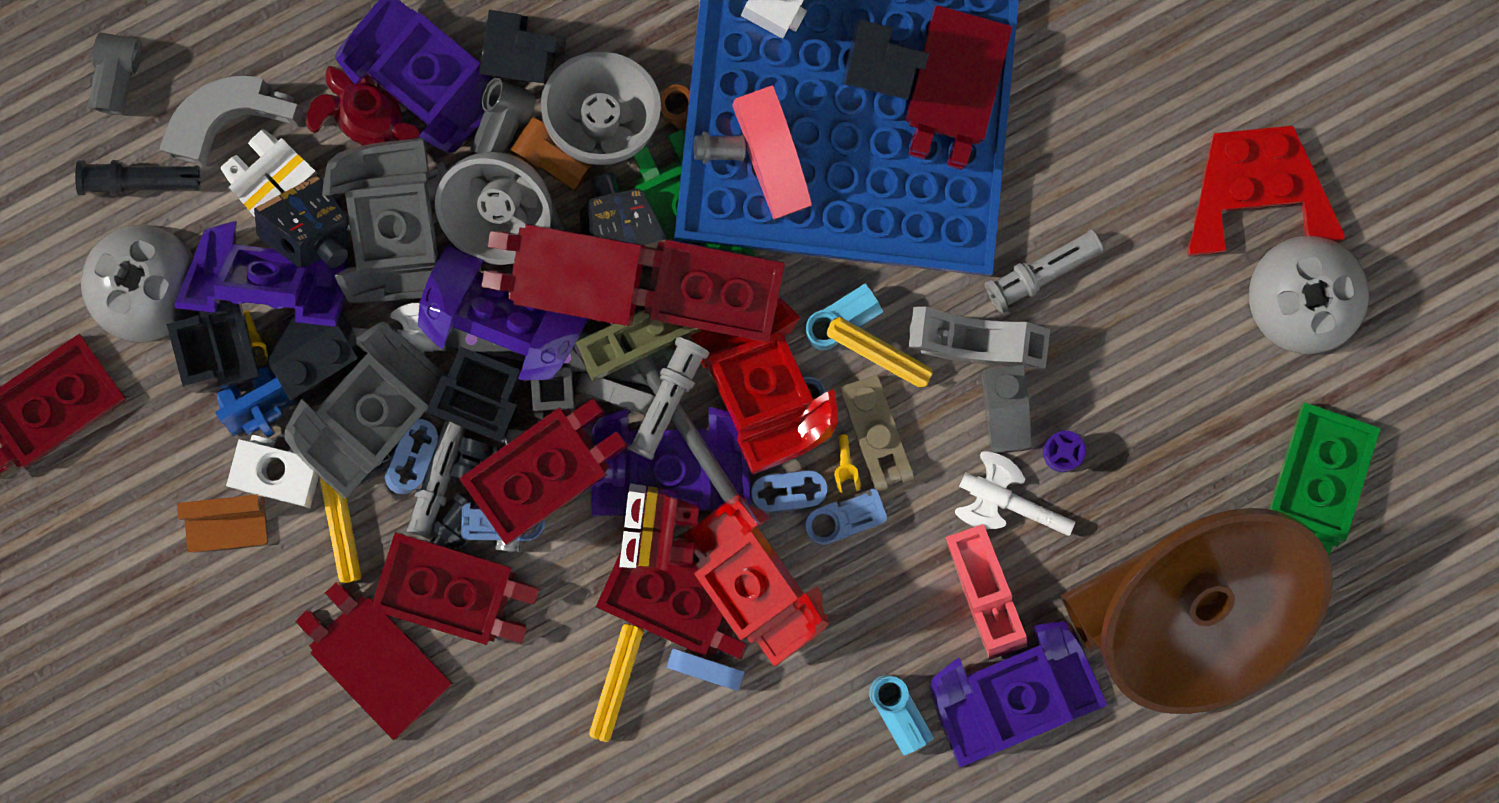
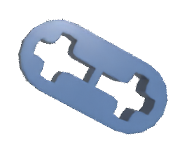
[385,419,438,495]
[751,471,827,513]
[666,648,745,691]

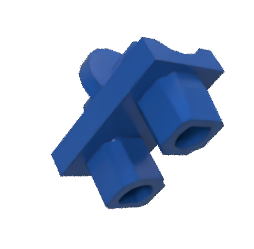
[215,367,296,438]

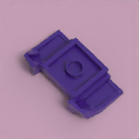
[335,0,493,153]
[174,221,349,327]
[418,246,588,380]
[591,407,751,517]
[930,622,1107,768]

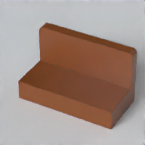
[177,494,268,553]

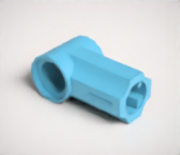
[805,284,884,350]
[869,675,934,756]

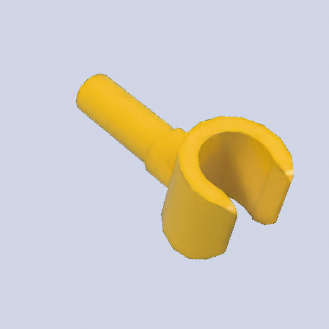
[244,310,268,364]
[835,435,861,493]

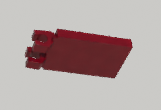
[905,5,1013,170]
[482,224,646,326]
[636,239,785,342]
[0,334,127,475]
[459,398,628,546]
[370,531,539,645]
[596,549,748,660]
[295,582,453,741]

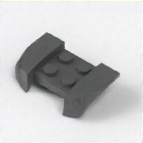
[322,138,440,303]
[285,321,448,499]

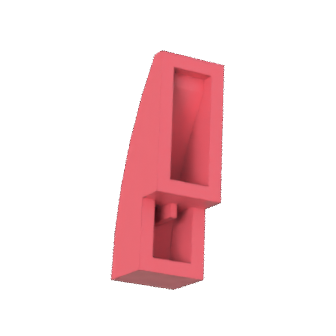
[732,85,812,220]
[946,524,1027,660]

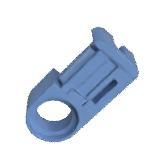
[805,489,887,545]
[461,503,545,541]

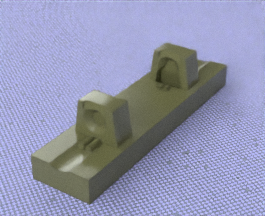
[574,310,702,382]

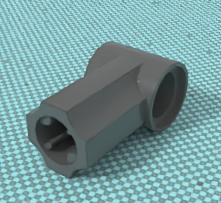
[88,32,142,115]
[470,78,535,154]

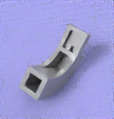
[160,76,303,167]
[909,307,1050,369]

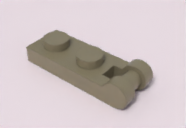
[839,374,915,493]

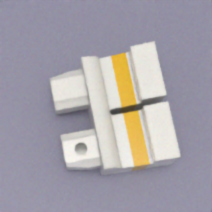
[221,129,319,217]

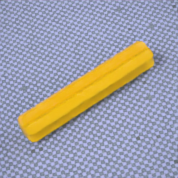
[827,317,933,387]
[319,477,361,583]
[589,624,644,742]

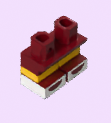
[619,483,699,571]

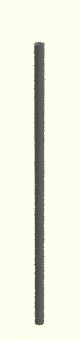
[551,206,784,564]

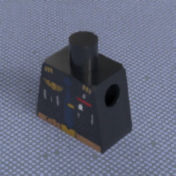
[579,173,667,249]
[254,174,348,268]

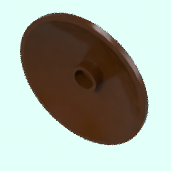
[1061,508,1332,714]

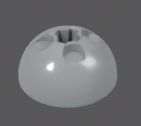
[541,52,661,165]
[435,152,553,265]
[81,225,194,342]
[1249,236,1369,354]

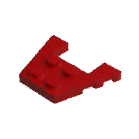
[1187,125,1345,257]

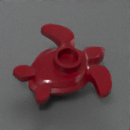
[306,66,419,146]

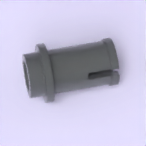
[694,131,746,164]

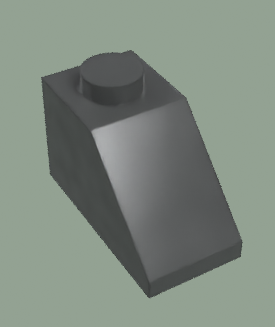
[980,365,1031,453]

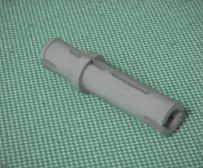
[405,420,468,540]

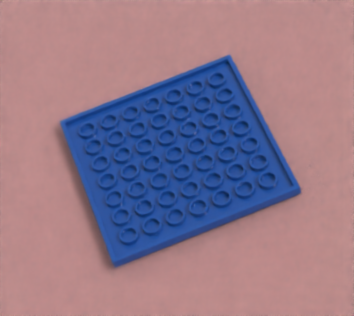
[674,0,1019,277]

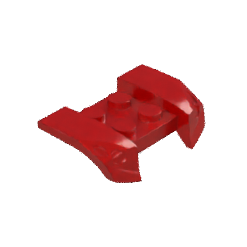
[690,298,838,475]
[683,494,829,666]

